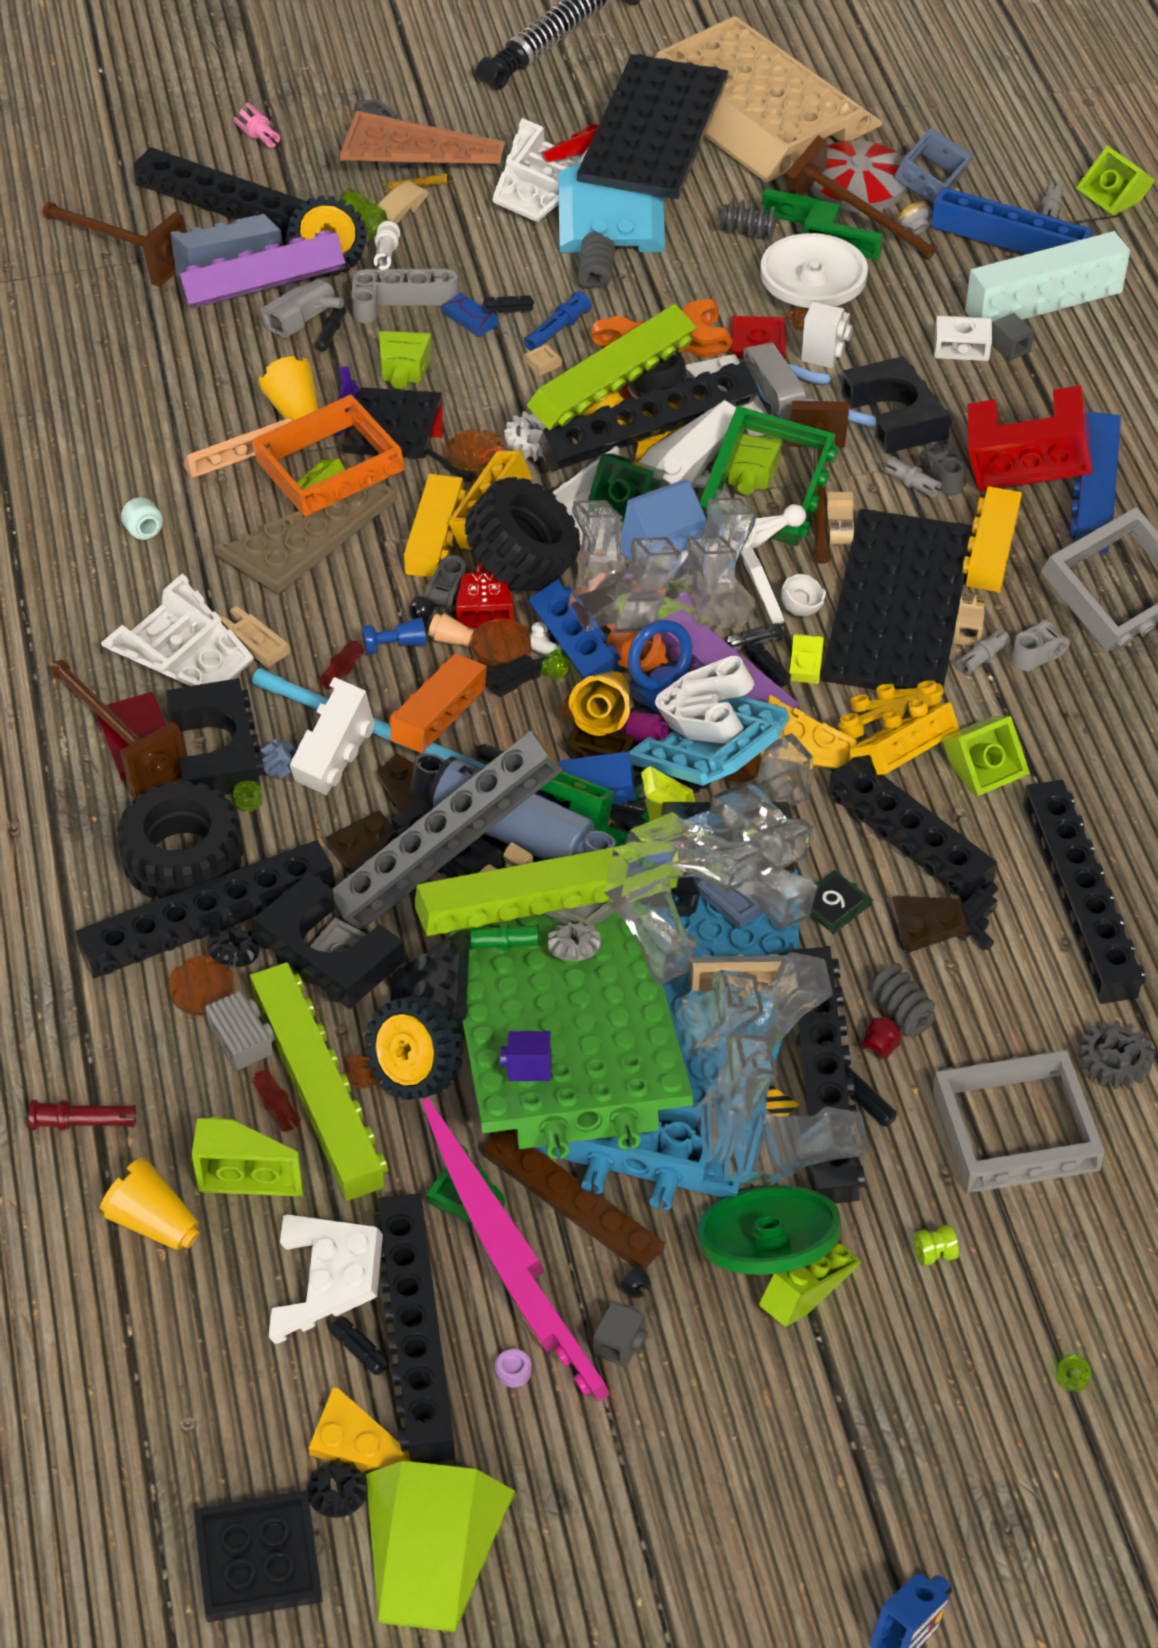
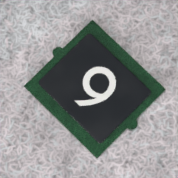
[798,870,873,934]

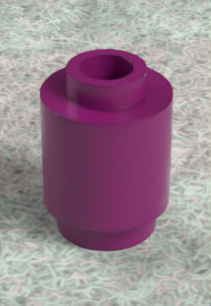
[621,711,669,743]

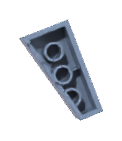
[170,214,282,280]

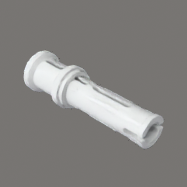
[374,220,400,270]

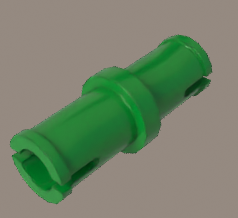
[471,924,540,950]

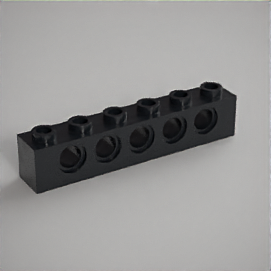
[828,756,997,901]

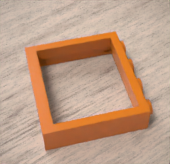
[252,394,405,517]

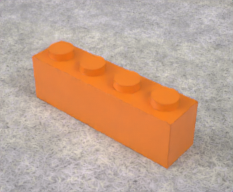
[389,653,487,754]

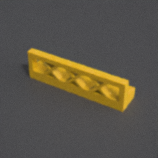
[849,702,960,775]

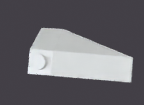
[639,400,736,488]

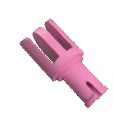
[233,102,280,147]

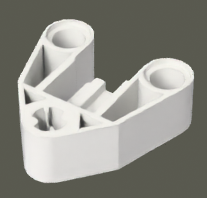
[655,656,754,744]

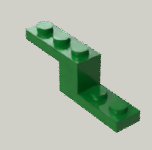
[762,188,883,261]
[539,771,646,847]

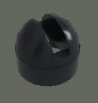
[409,596,435,621]
[619,1266,651,1298]

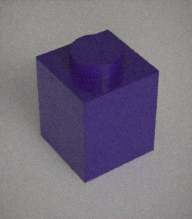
[500,1031,552,1081]

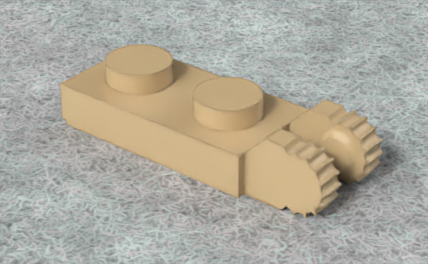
[219,606,290,668]

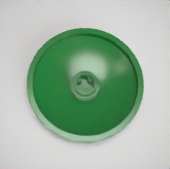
[697,1185,842,1275]

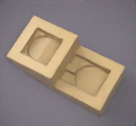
[373,181,429,224]

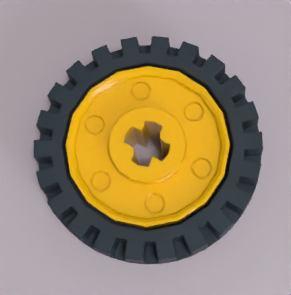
[287,195,367,277]
[364,996,463,1100]

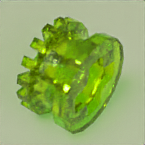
[541,650,570,681]
[234,781,263,812]
[1056,1355,1091,1392]

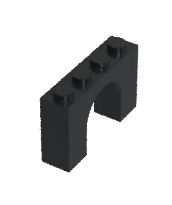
[842,356,952,454]
[166,678,265,795]
[253,873,405,1009]

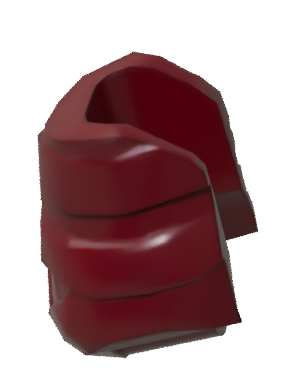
[860,1017,902,1060]

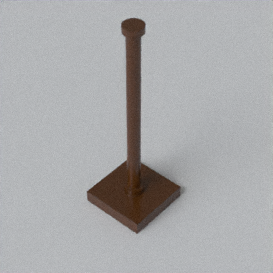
[786,135,937,260]
[43,202,187,287]
[789,401,849,564]
[51,660,186,798]

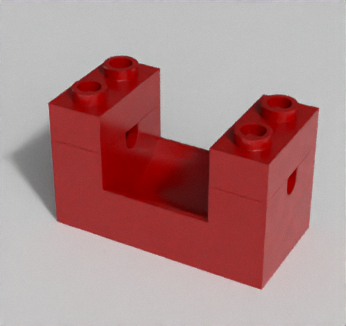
[968,385,1093,491]

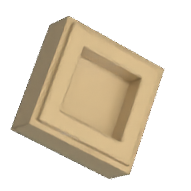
[524,344,562,376]

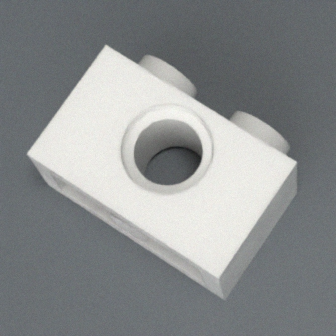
[934,316,992,361]

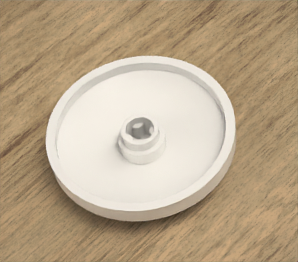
[760,233,868,308]

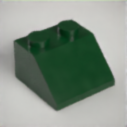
[585,453,665,523]

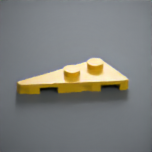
[308,1387,410,1472]

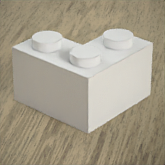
[801,302,853,368]

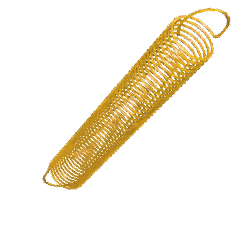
[380,173,455,192]

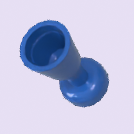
[362,617,426,655]

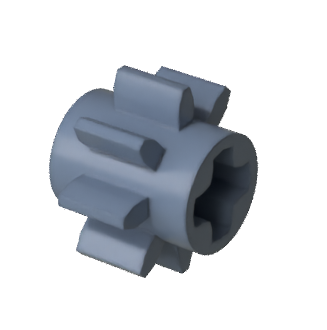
[261,739,297,779]

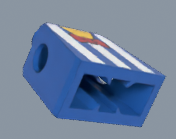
[869,1574,952,1648]

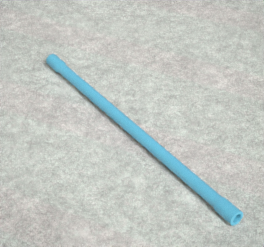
[252,668,569,809]

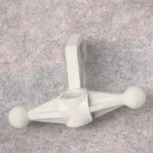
[675,504,806,624]

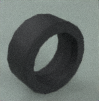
[635,355,688,394]

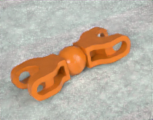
[590,299,733,358]

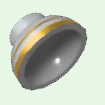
[894,201,930,236]

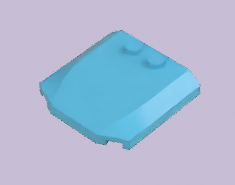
[558,162,665,253]
[629,696,790,786]

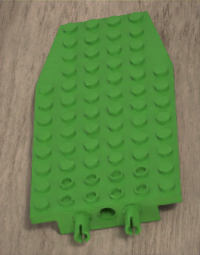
[449,852,693,1160]

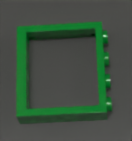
[699,406,839,547]

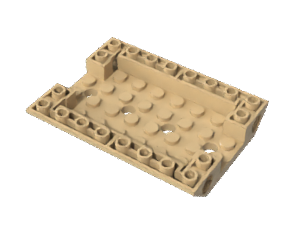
[654,16,882,183]

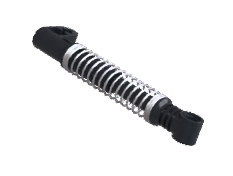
[475,0,641,90]

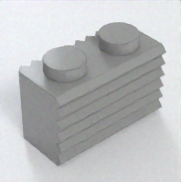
[205,991,275,1071]

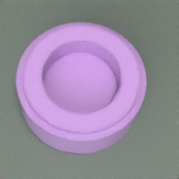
[495,1349,532,1387]

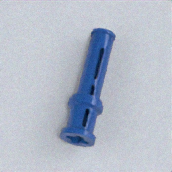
[524,291,592,351]

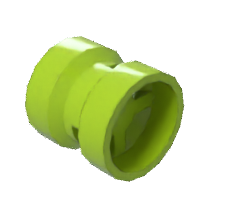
[913,1224,959,1267]

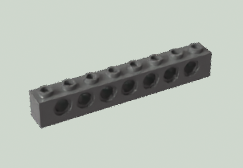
[332,731,563,931]

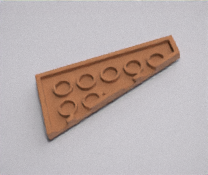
[340,111,505,164]

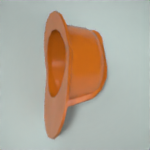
[605,621,669,673]

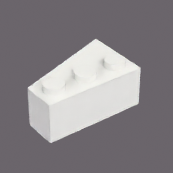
[290,677,375,795]

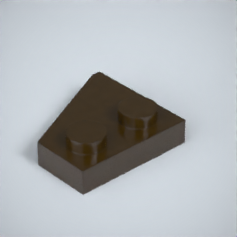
[566,723,635,759]
[325,810,394,875]

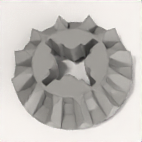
[548,921,601,961]

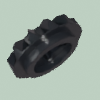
[207,925,260,967]
[307,1458,367,1518]

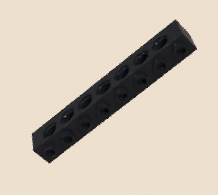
[133,147,307,238]
[538,362,759,472]
[1023,780,1145,1004]
[75,840,335,979]
[790,946,866,1203]
[373,1193,455,1463]

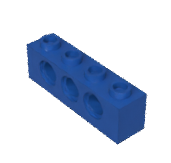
[528,580,623,679]

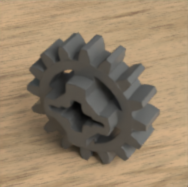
[1078,1020,1155,1090]

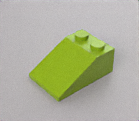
[192,1117,304,1196]

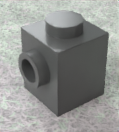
[991,313,1034,361]
[593,1302,648,1368]

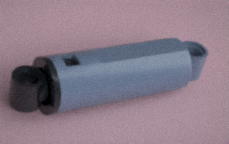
[410,754,616,861]

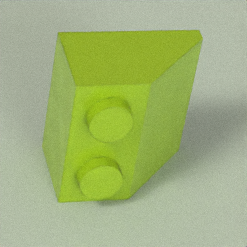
[1076,145,1156,216]
[941,716,1030,796]

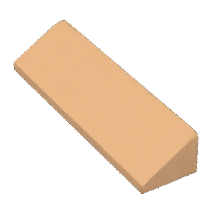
[184,418,292,478]

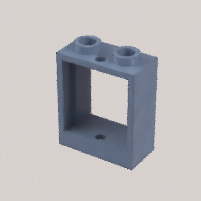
[894,128,973,204]

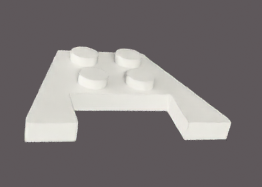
[268,1215,383,1344]

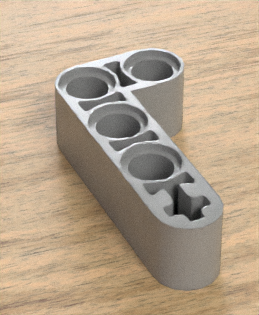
[352,269,458,323]
[743,342,806,421]

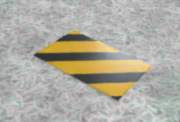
[764,1084,799,1121]

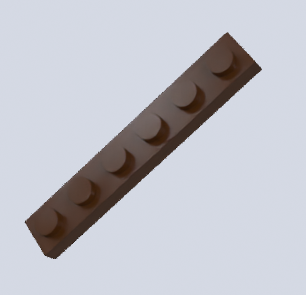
[482,1130,665,1270]

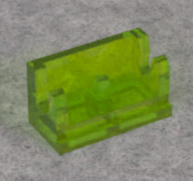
[335,188,388,240]

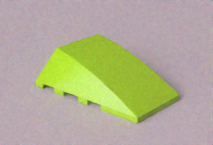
[366,1461,515,1632]

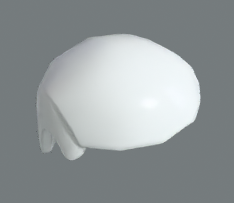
[781,574,826,617]

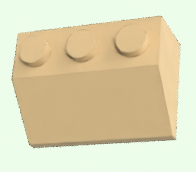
[689,954,796,1009]

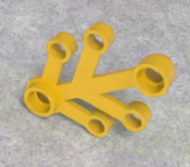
[838,680,944,739]

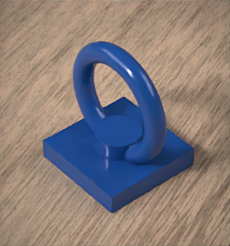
[628,620,693,714]

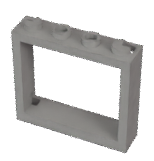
[1041,507,1158,652]
[932,1050,1105,1194]

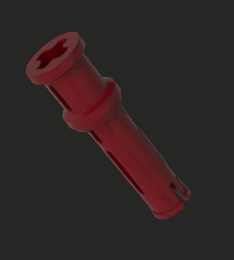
[29,1099,136,1131]

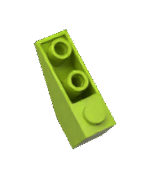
[759,1243,862,1327]

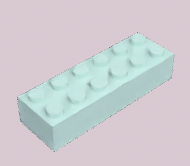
[965,231,1130,322]

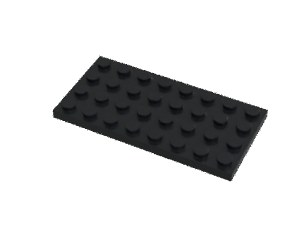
[577,54,729,199]
[822,508,973,696]

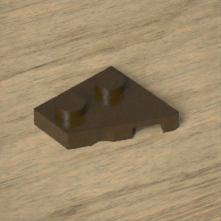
[377,753,428,812]
[892,895,970,953]

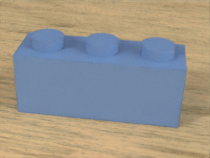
[618,479,706,567]

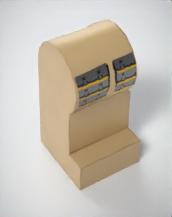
[826,492,854,545]
[953,593,986,646]

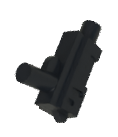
[476,655,550,697]
[956,882,998,950]

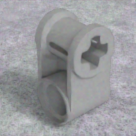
[1011,620,1070,671]

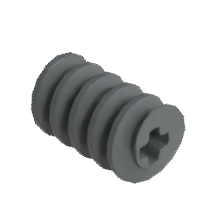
[719,198,777,240]
[578,233,615,288]
[867,963,935,1037]

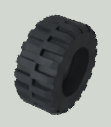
[465,477,580,592]
[117,781,243,899]

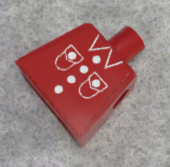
[456,564,514,628]

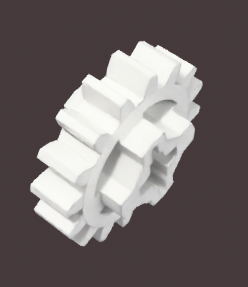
[505,411,560,461]

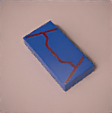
[442,293,499,337]

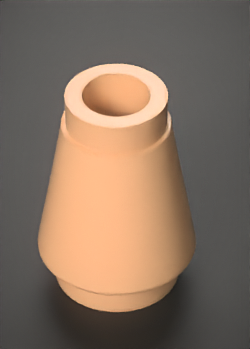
[428,613,475,647]

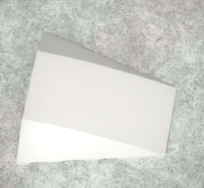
[492,118,589,222]
[101,573,254,686]

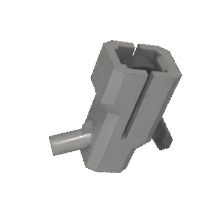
[260,278,344,338]

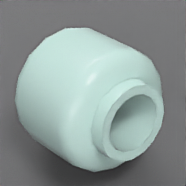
[121,497,163,540]

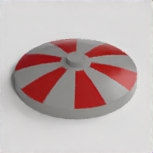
[809,140,909,212]

